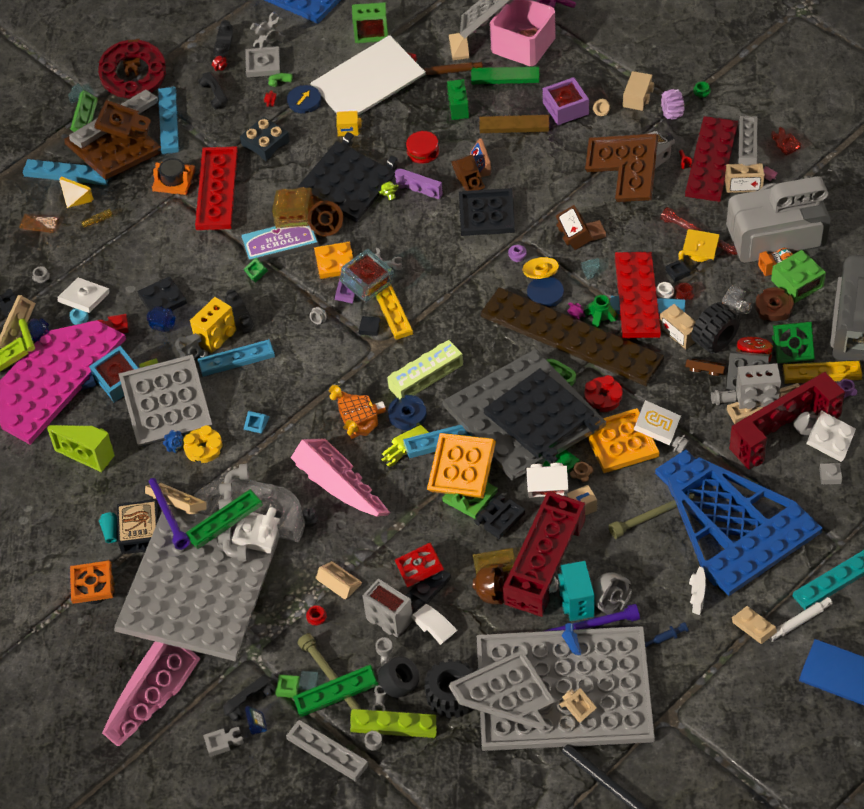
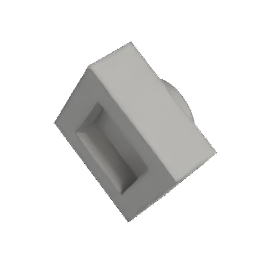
[819,463,842,485]

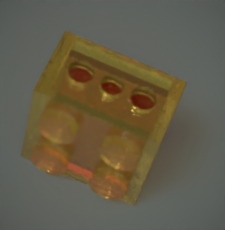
[272,187,314,228]

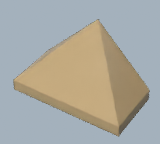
[449,33,469,60]

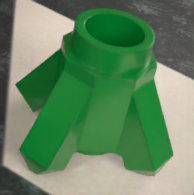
[584,295,618,328]

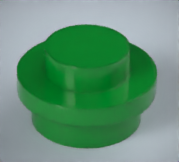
[693,81,711,97]

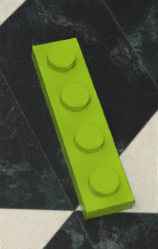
[350,709,436,738]

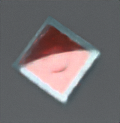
[340,249,394,303]

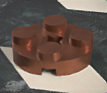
[755,287,794,321]

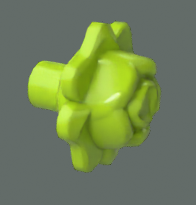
[379,182,399,201]

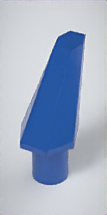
[562,623,581,656]

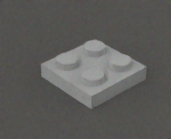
[246,46,280,77]

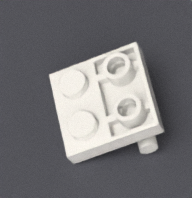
[232,507,281,554]

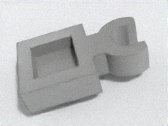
[203,727,244,757]

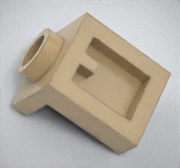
[559,688,597,722]

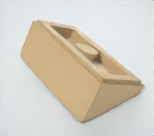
[316,561,362,599]

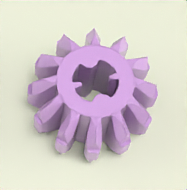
[661,89,685,119]

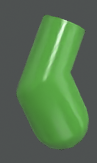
[268,73,293,87]

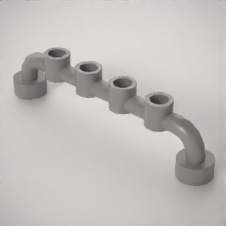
[218,464,249,562]
[364,638,393,750]

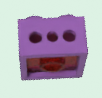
[543,77,589,125]

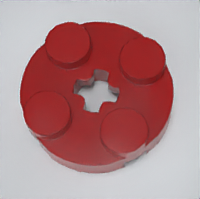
[584,375,623,412]

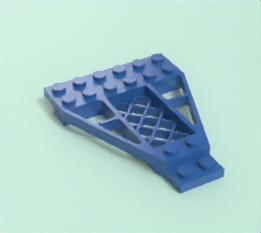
[655,449,823,596]

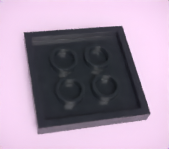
[459,188,515,236]

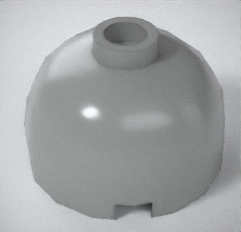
[592,572,632,615]

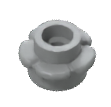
[32,267,50,283]
[310,307,327,324]
[672,435,689,453]

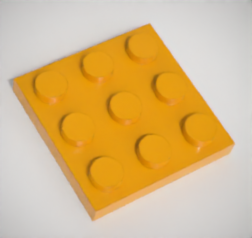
[587,408,659,473]
[427,433,496,498]

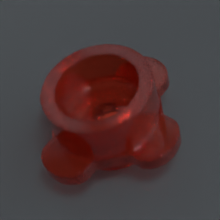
[674,283,694,300]

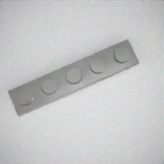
[738,116,757,166]

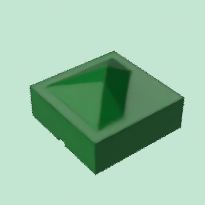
[243,257,268,283]

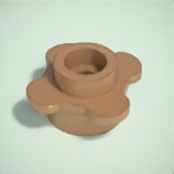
[570,462,593,482]

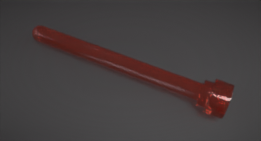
[660,207,738,255]

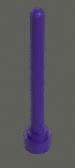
[149,478,190,550]
[543,604,640,632]

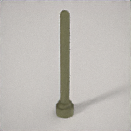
[608,493,695,539]
[297,633,361,710]

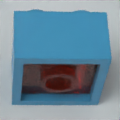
[89,346,138,402]

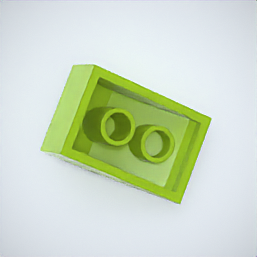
[47,425,115,472]

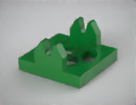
[772,321,815,364]

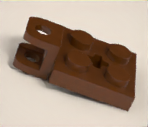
[94,100,151,141]

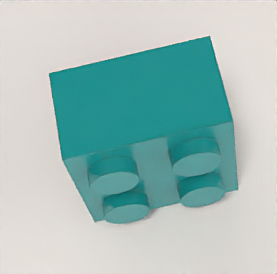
[558,561,594,621]

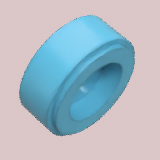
[70,308,89,325]

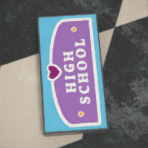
[240,218,319,263]

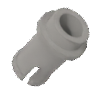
[711,390,737,405]

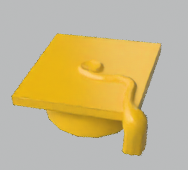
[679,229,719,262]

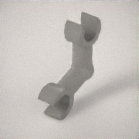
[368,248,402,270]

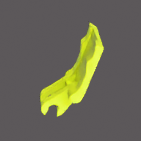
[381,425,429,467]

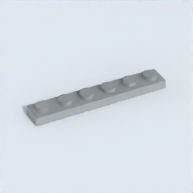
[69,90,158,148]

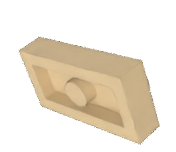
[732,606,777,644]

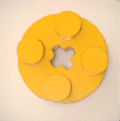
[183,425,223,463]

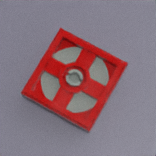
[395,542,444,587]

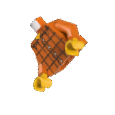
[329,385,386,439]

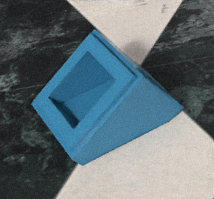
[244,411,269,434]

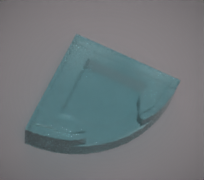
[68,83,83,104]
[581,258,599,280]

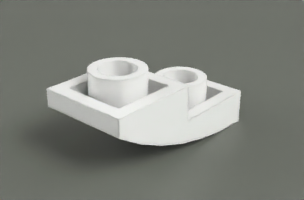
[689,567,705,615]
[411,604,457,645]

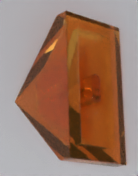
[19,213,59,233]

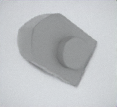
[794,412,817,435]

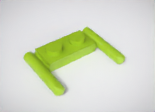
[0,319,35,371]

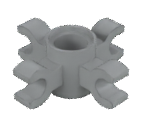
[250,12,286,48]

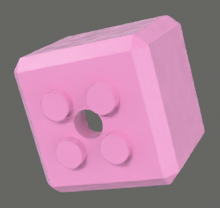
[490,0,555,67]

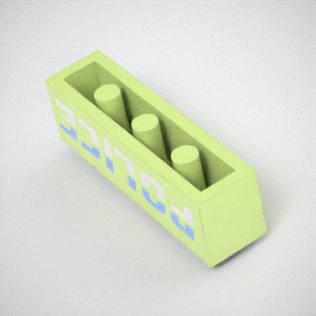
[388,340,463,399]

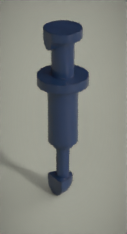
[645,622,689,648]

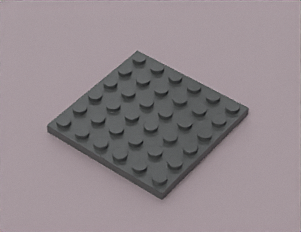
[443,349,606,481]

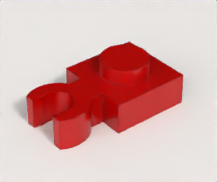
[97,314,129,333]

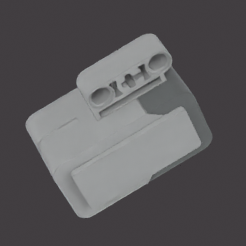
[726,177,831,263]

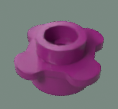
[567,302,586,320]

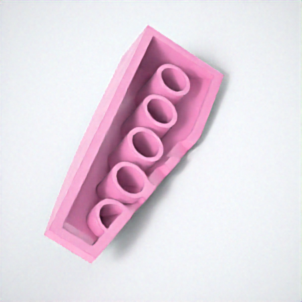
[291,439,390,516]
[102,641,200,746]

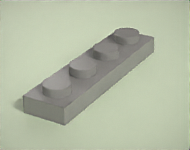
[286,720,368,781]

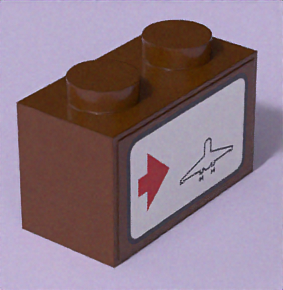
[556,205,593,250]

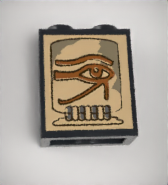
[117,499,160,555]

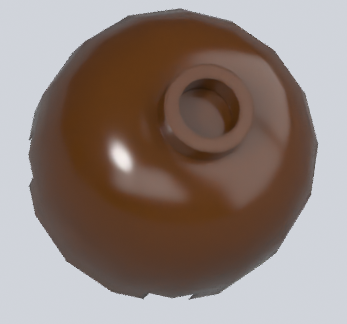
[307,201,343,236]
[473,563,508,604]

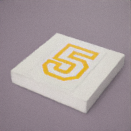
[633,400,681,445]

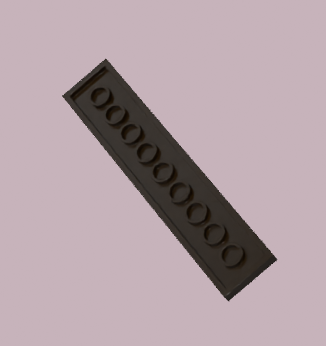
[481,287,664,386]

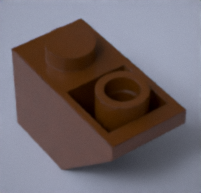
[451,154,485,191]

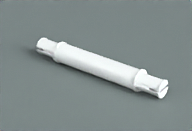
[769,597,832,642]

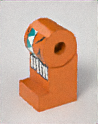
[758,248,793,277]

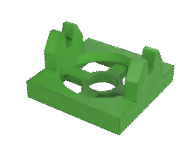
[442,480,497,519]

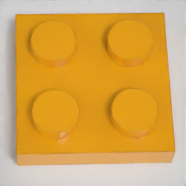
[314,241,355,279]

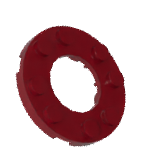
[98,40,166,99]

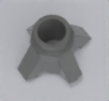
[175,333,208,358]

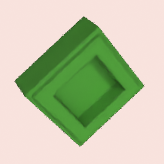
[276,675,300,698]

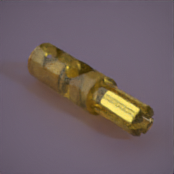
[81,209,113,227]

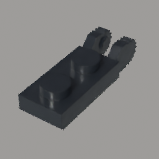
[400,570,451,614]

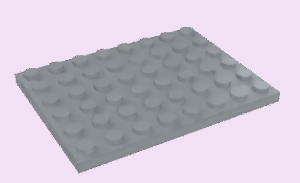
[115,506,280,661]
[477,626,654,751]

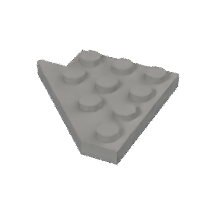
[449,650,555,730]

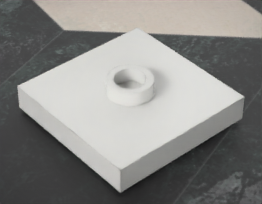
[58,278,109,313]

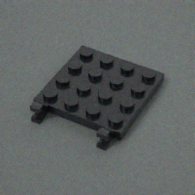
[298,132,398,222]
[484,368,600,464]

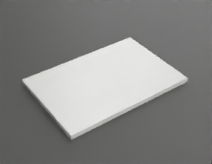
[310,35,426,115]

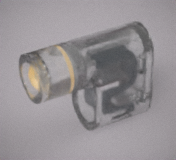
[722,285,752,314]

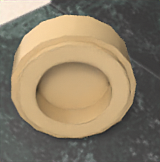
[593,99,610,116]

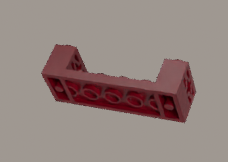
[729,372,845,470]
[503,491,585,617]

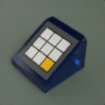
[245,706,267,735]

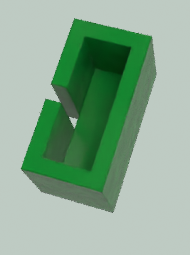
[447,79,469,120]

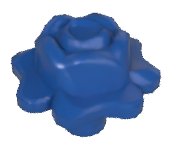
[163,430,184,453]

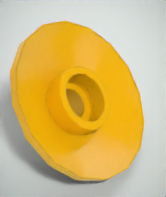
[522,257,559,279]

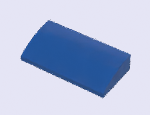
[799,639,864,705]

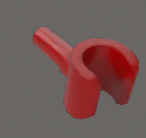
[679,150,692,169]

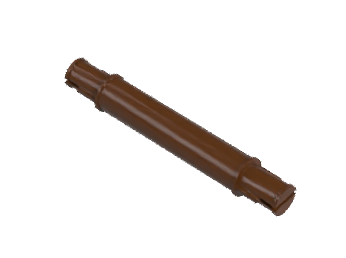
[423,61,482,76]

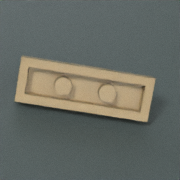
[0,295,36,348]

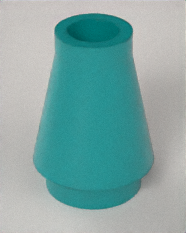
[99,512,118,543]

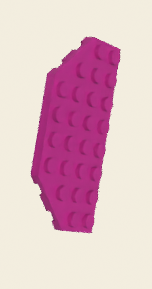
[0,320,126,445]

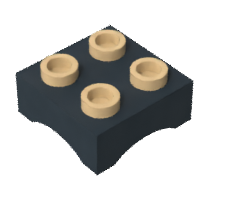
[240,117,290,161]

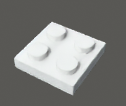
[806,411,856,462]

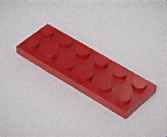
[195,147,238,230]
[615,252,661,338]

